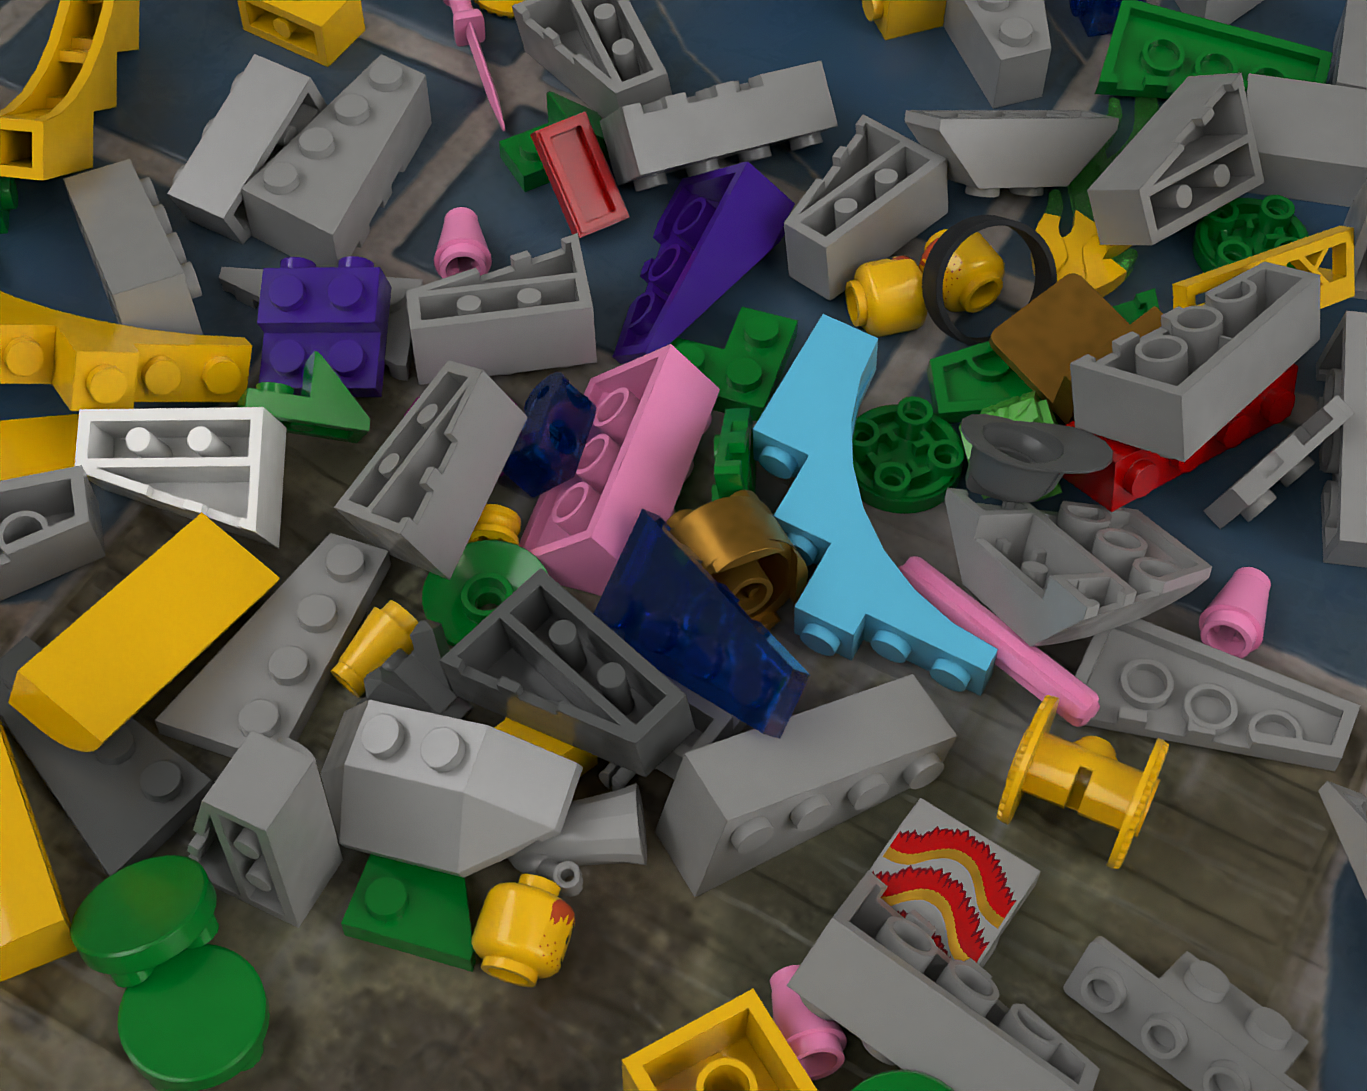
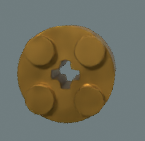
[657,490,808,645]

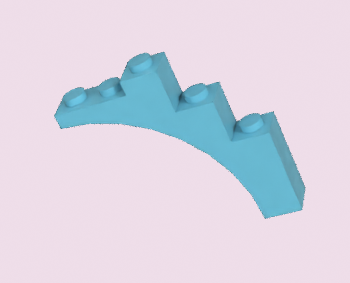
[753,314,998,696]

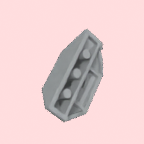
[905,110,1119,197]
[320,700,583,878]

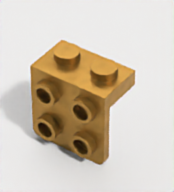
[989,273,1163,424]

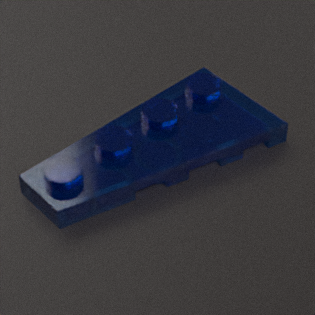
[593,509,810,739]

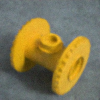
[997,695,1169,870]

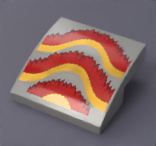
[869,798,1041,968]

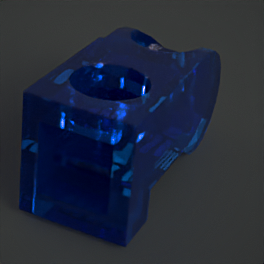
[502,372,597,498]

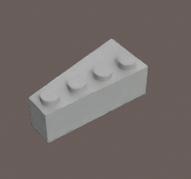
[241,54,432,267]
[63,159,203,335]
[1070,261,1320,462]
[655,674,957,897]
[786,870,1100,1091]

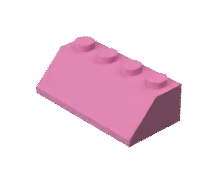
[519,344,720,596]

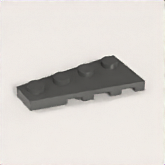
[0,636,213,877]

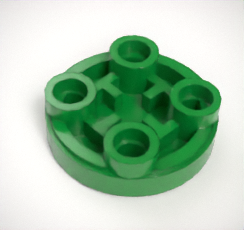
[1192,195,1309,273]
[852,396,964,514]
[70,855,219,988]
[117,944,270,1091]

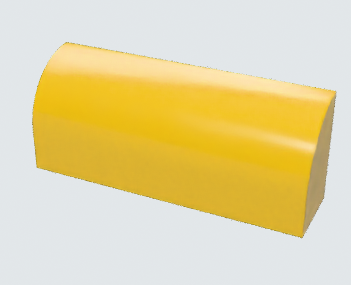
[8,512,280,752]
[0,719,77,982]

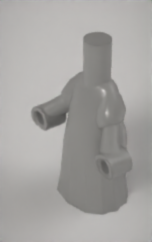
[508,783,647,897]

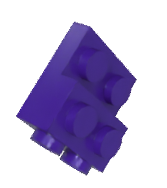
[257,256,392,397]

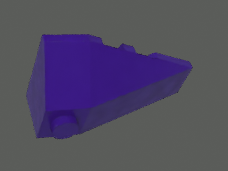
[613,161,795,364]

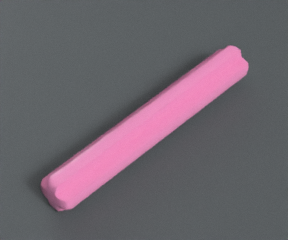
[898,556,1100,727]

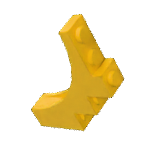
[0,0,140,181]
[0,291,252,411]

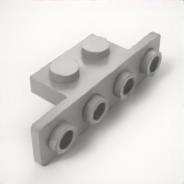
[1063,936,1309,1091]

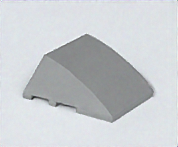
[945,488,1212,647]

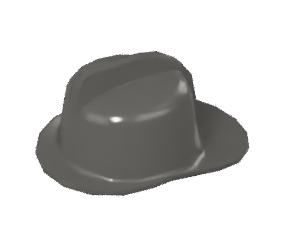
[960,414,1113,503]

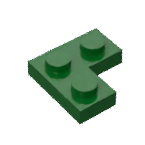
[670,307,798,422]

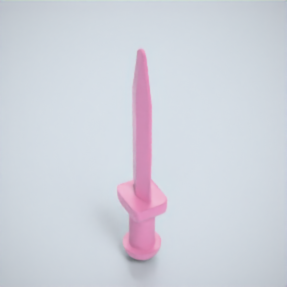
[443,0,505,132]

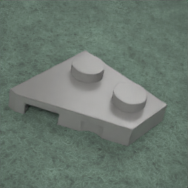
[1204,394,1355,529]

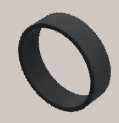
[922,215,1057,346]

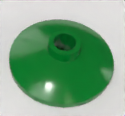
[422,540,549,647]

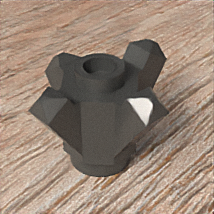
[356,619,474,720]

